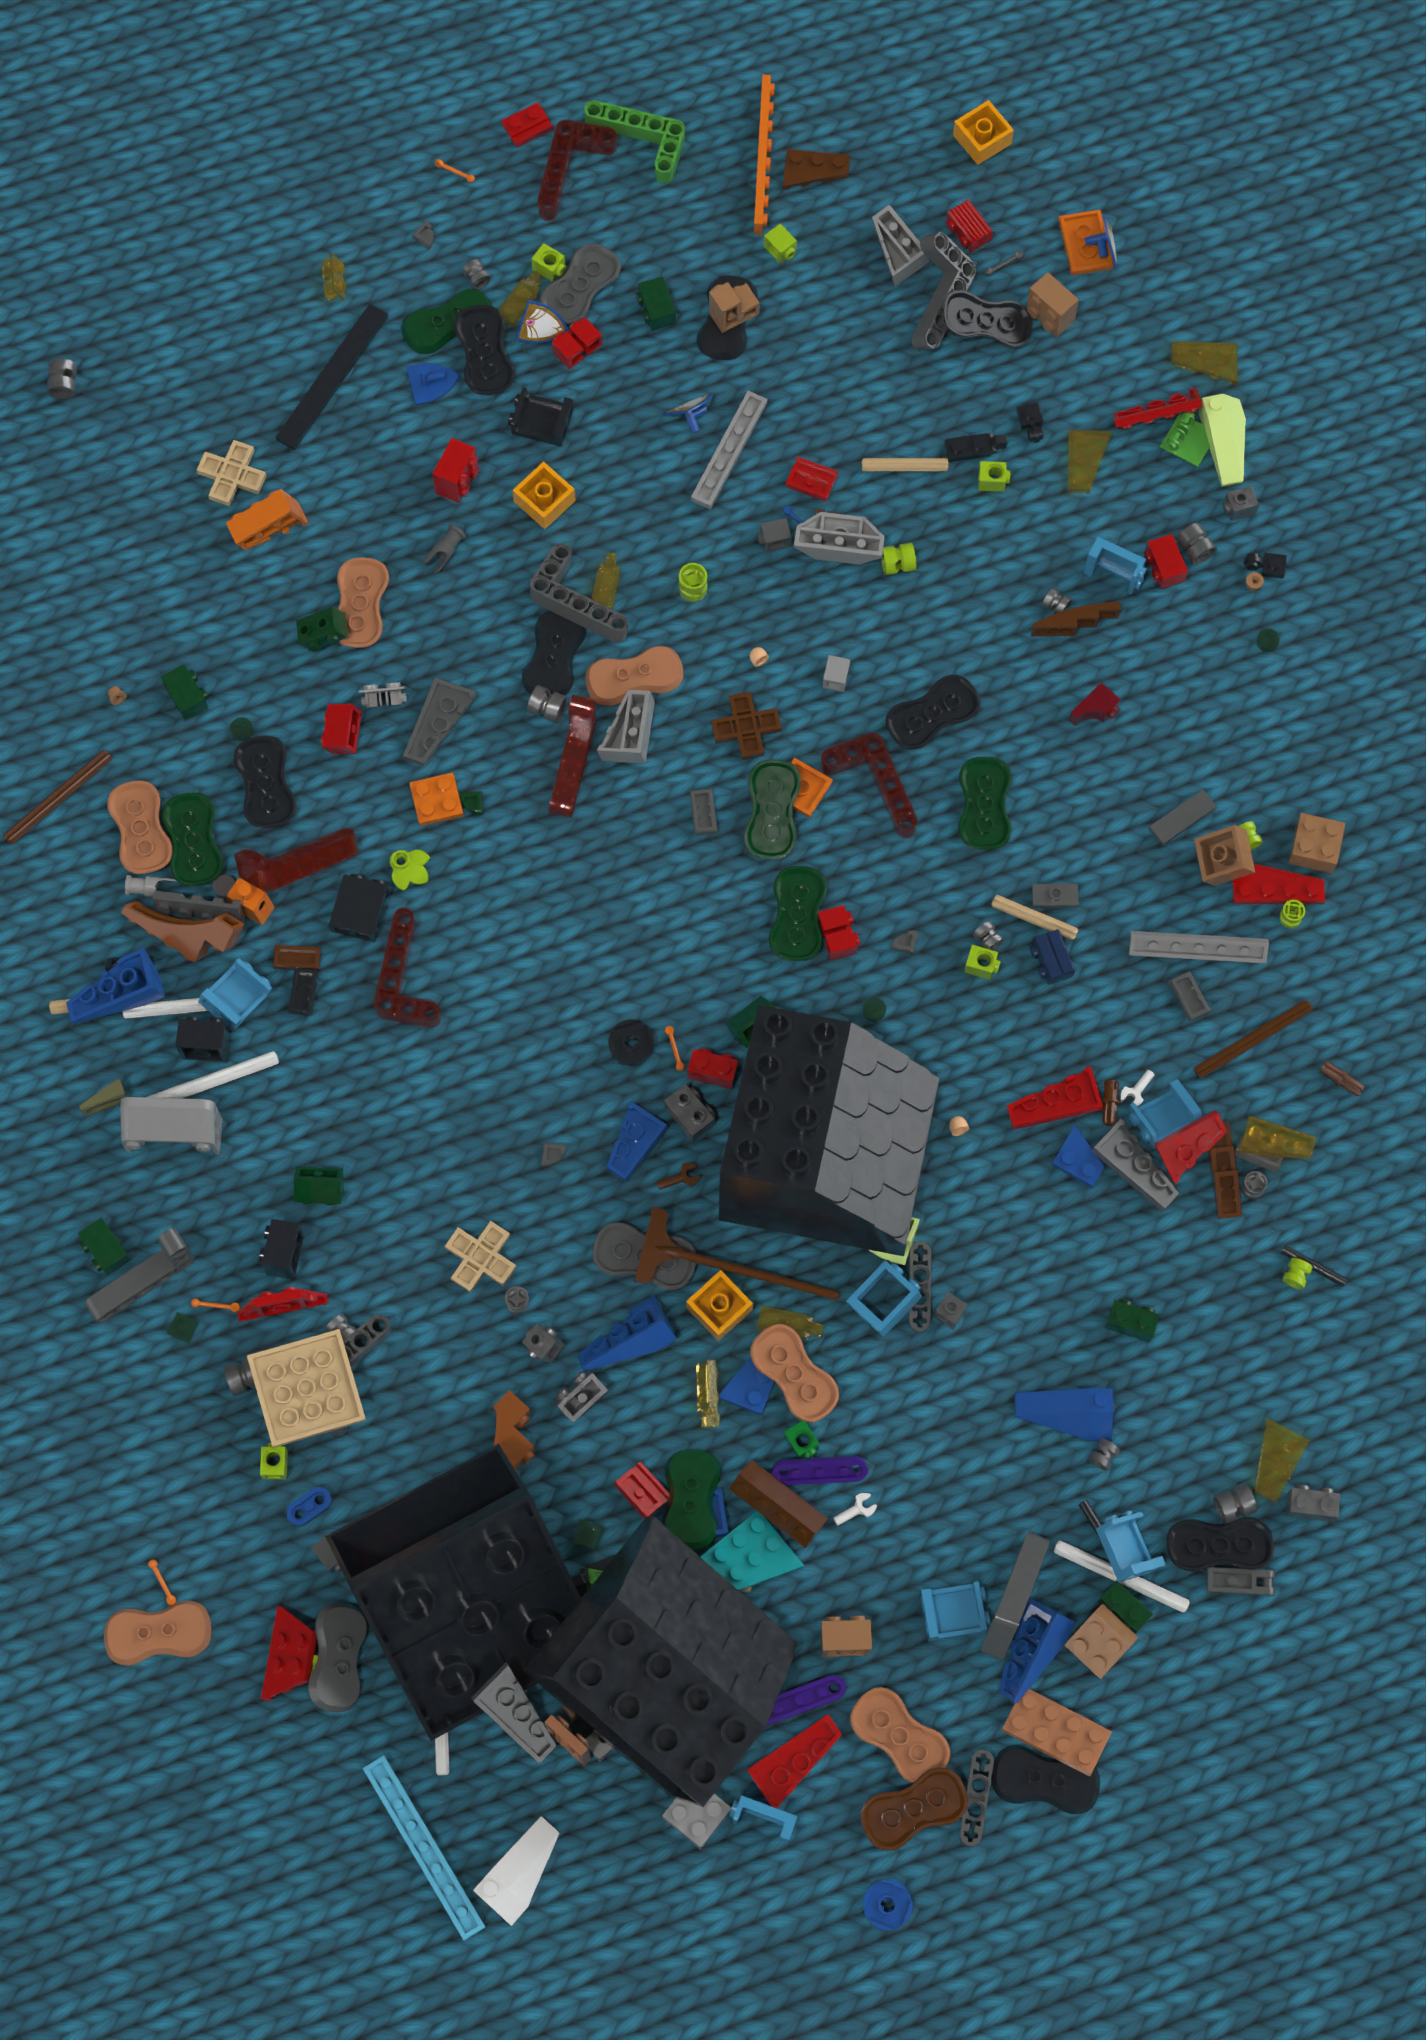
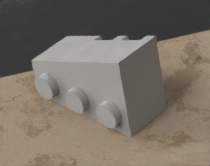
[872,205,929,287]
[597,690,655,764]

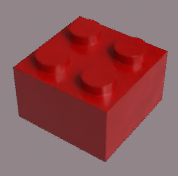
[432,438,480,503]

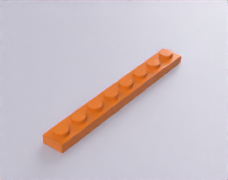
[754,74,775,235]

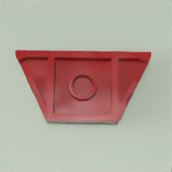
[237,1287,329,1322]
[261,1606,317,1701]

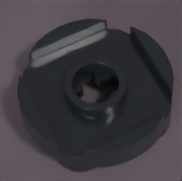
[608,1019,655,1066]

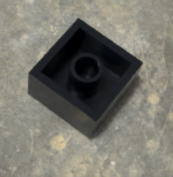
[175,1017,231,1063]
[259,1219,304,1280]

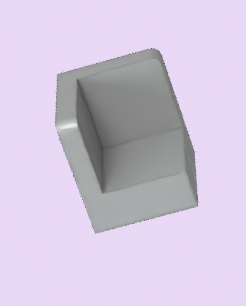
[823,655,850,692]

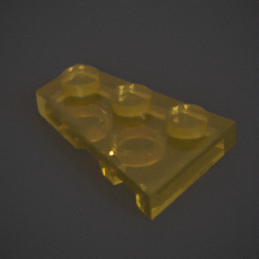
[1171,341,1238,386]
[1068,430,1112,494]
[1239,1116,1316,1159]
[1255,1418,1310,1504]

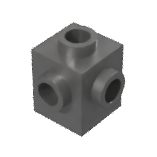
[522,1324,565,1363]

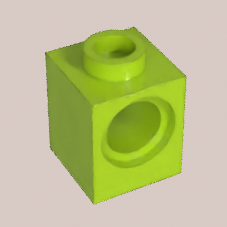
[764,224,797,264]
[531,243,566,282]
[978,461,1010,492]
[964,945,1001,980]
[260,1443,288,1480]

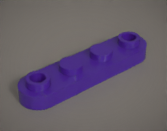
[771,1456,868,1485]
[766,1675,846,1726]

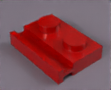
[501,102,553,148]
[786,457,838,502]
[614,1462,670,1519]

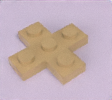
[197,440,267,506]
[445,1221,516,1293]

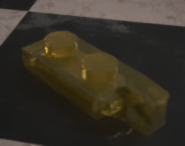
[498,271,542,327]
[592,552,620,610]
[756,1306,824,1340]
[696,1360,720,1428]

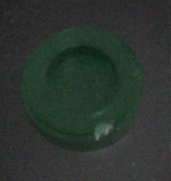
[1256,629,1280,652]
[230,717,253,741]
[863,998,886,1022]

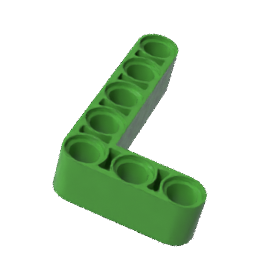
[584,100,685,184]

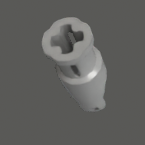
[125,875,177,897]

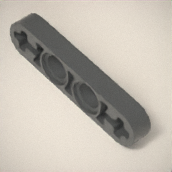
[909,1241,931,1334]
[959,1750,994,1847]

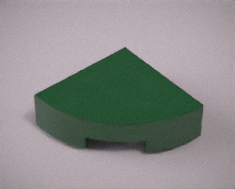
[459,791,483,815]

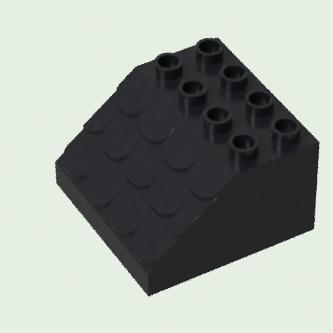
[719,1004,939,1256]
[325,1444,581,1741]
[524,1517,798,1807]

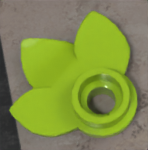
[390,850,430,891]

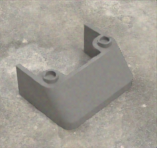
[120,1097,222,1155]

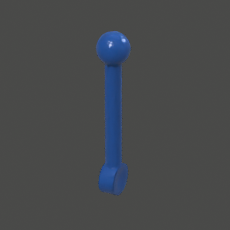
[784,506,803,524]

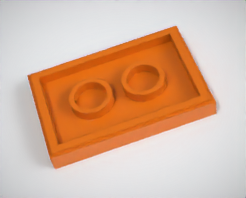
[1058,210,1114,276]

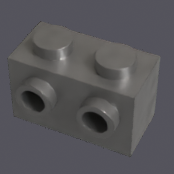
[664,1084,715,1141]
[553,1370,608,1423]
[1286,1485,1340,1522]

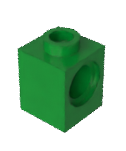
[783,1420,819,1459]

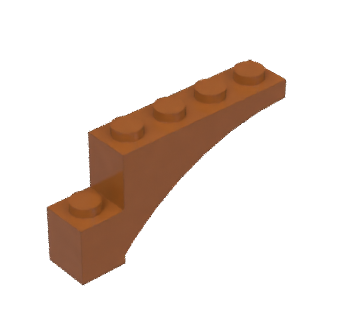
[121,901,245,962]
[493,1390,535,1474]

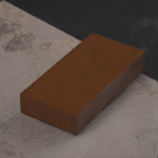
[273,945,321,971]

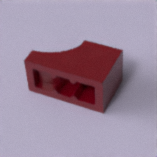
[1069,683,1121,726]

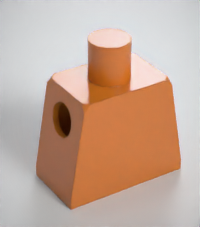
[226,878,275,926]

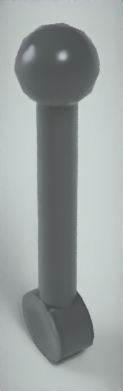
[984,251,1023,276]

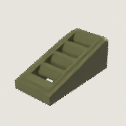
[79,1079,127,1117]

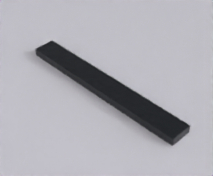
[276,304,388,450]

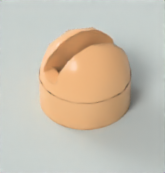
[750,647,769,667]
[949,1116,969,1136]

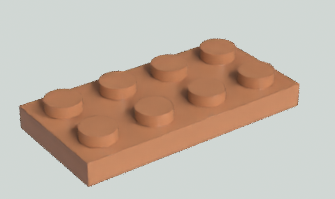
[1002,1689,1112,1777]
[545,1715,591,1767]

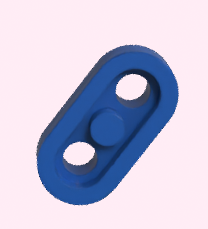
[287,1487,332,1527]

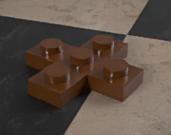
[711,692,782,760]

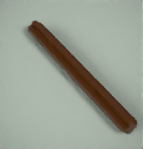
[3,750,112,844]
[1194,1000,1313,1078]

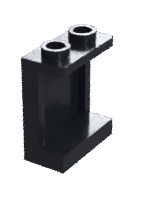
[508,387,574,447]
[329,874,389,942]

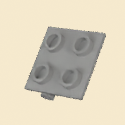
[359,682,407,708]

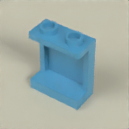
[1084,537,1147,595]
[198,958,272,1032]
[1128,1079,1202,1149]
[1096,1510,1166,1583]
[920,1581,990,1641]
[730,1796,798,1844]

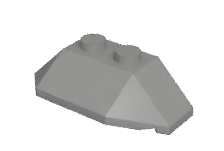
[794,512,885,565]

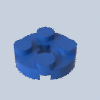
[863,1879,913,1931]

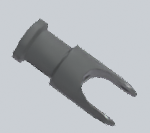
[423,524,466,574]

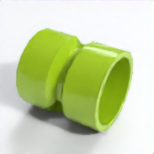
[881,542,917,576]
[679,563,707,602]

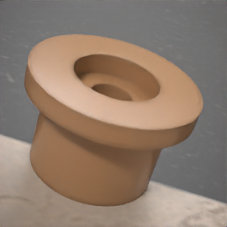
[1246,572,1264,591]
[108,686,127,705]

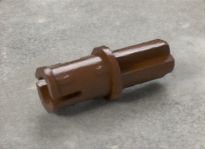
[1319,1060,1364,1096]
[1101,1080,1120,1126]

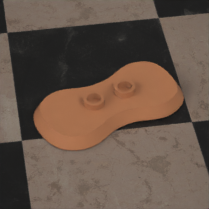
[337,557,389,648]
[585,646,683,706]
[107,780,173,874]
[750,1324,839,1423]
[104,1600,211,1665]
[850,1687,950,1783]

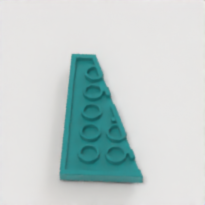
[700,1511,804,1591]

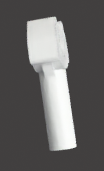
[1120,1070,1155,1109]
[833,1493,877,1526]

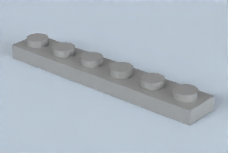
[691,391,768,510]
[1129,931,1269,963]

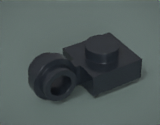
[1016,402,1043,443]
[1243,552,1287,579]

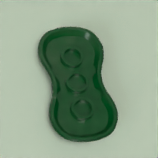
[401,289,493,354]
[958,757,1012,850]
[744,759,801,859]
[162,792,223,886]
[769,866,827,961]
[661,1449,721,1550]

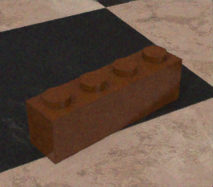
[729,1460,828,1548]

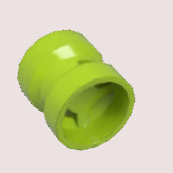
[1239,821,1263,850]
[1279,900,1305,929]
[1282,1258,1313,1289]

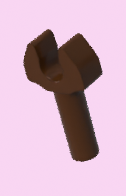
[656,1163,701,1190]

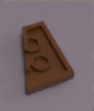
[783,149,850,191]

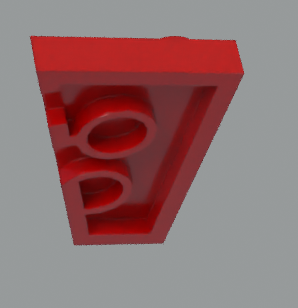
[1154,1110,1227,1184]

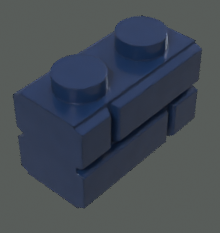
[1030,929,1075,985]

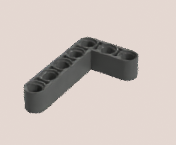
[912,232,976,351]
[530,543,628,642]
[84,1228,195,1324]
[329,1314,391,1437]
[980,1531,1050,1660]

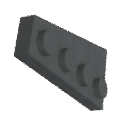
[403,678,477,766]
[152,891,245,923]
[1092,1118,1179,1212]
[471,1663,556,1764]

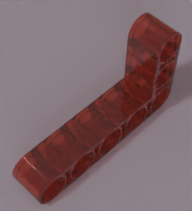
[538,120,617,221]
[549,694,596,818]
[820,733,917,838]
[234,828,359,891]
[374,908,441,1028]

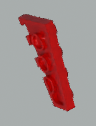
[1113,387,1202,429]
[1232,864,1325,904]
[1007,1066,1103,1130]
[746,1714,842,1808]

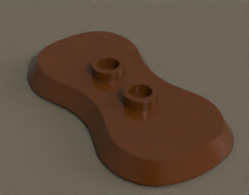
[861,1767,968,1851]

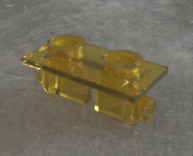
[321,253,346,300]

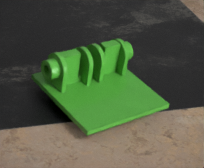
[1160,412,1210,467]

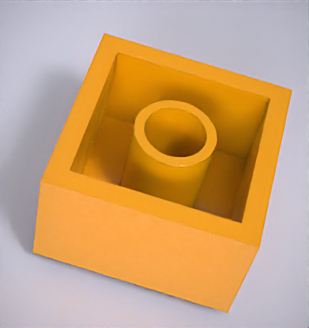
[953,100,1014,165]
[512,461,576,529]
[686,1270,753,1341]

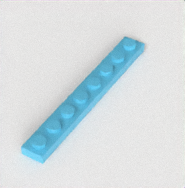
[363,1755,486,1941]

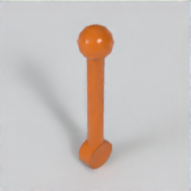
[434,159,475,183]
[665,1026,685,1071]
[191,1298,240,1313]
[148,1559,177,1605]

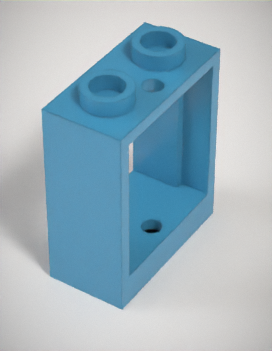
[846,1260,922,1337]

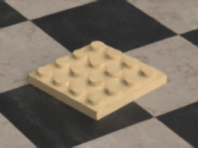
[247,1329,366,1448]

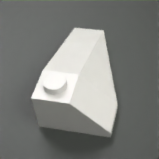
[473,1816,560,1926]

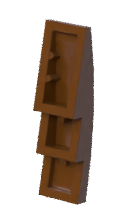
[1031,602,1121,637]
[1208,1121,1242,1219]

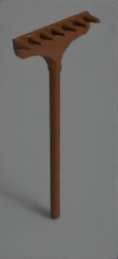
[634,1207,840,1300]

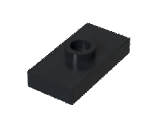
[289,968,318,1016]

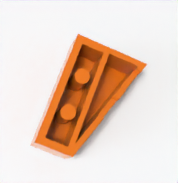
[226,489,309,550]

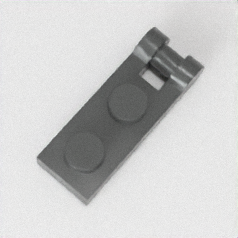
[1207,1567,1275,1597]

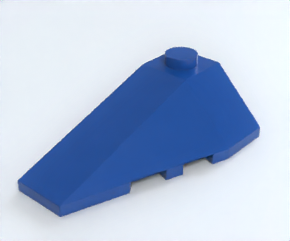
[66,948,165,1024]
[578,1295,677,1371]
[1015,1388,1114,1441]
[999,1597,1076,1703]

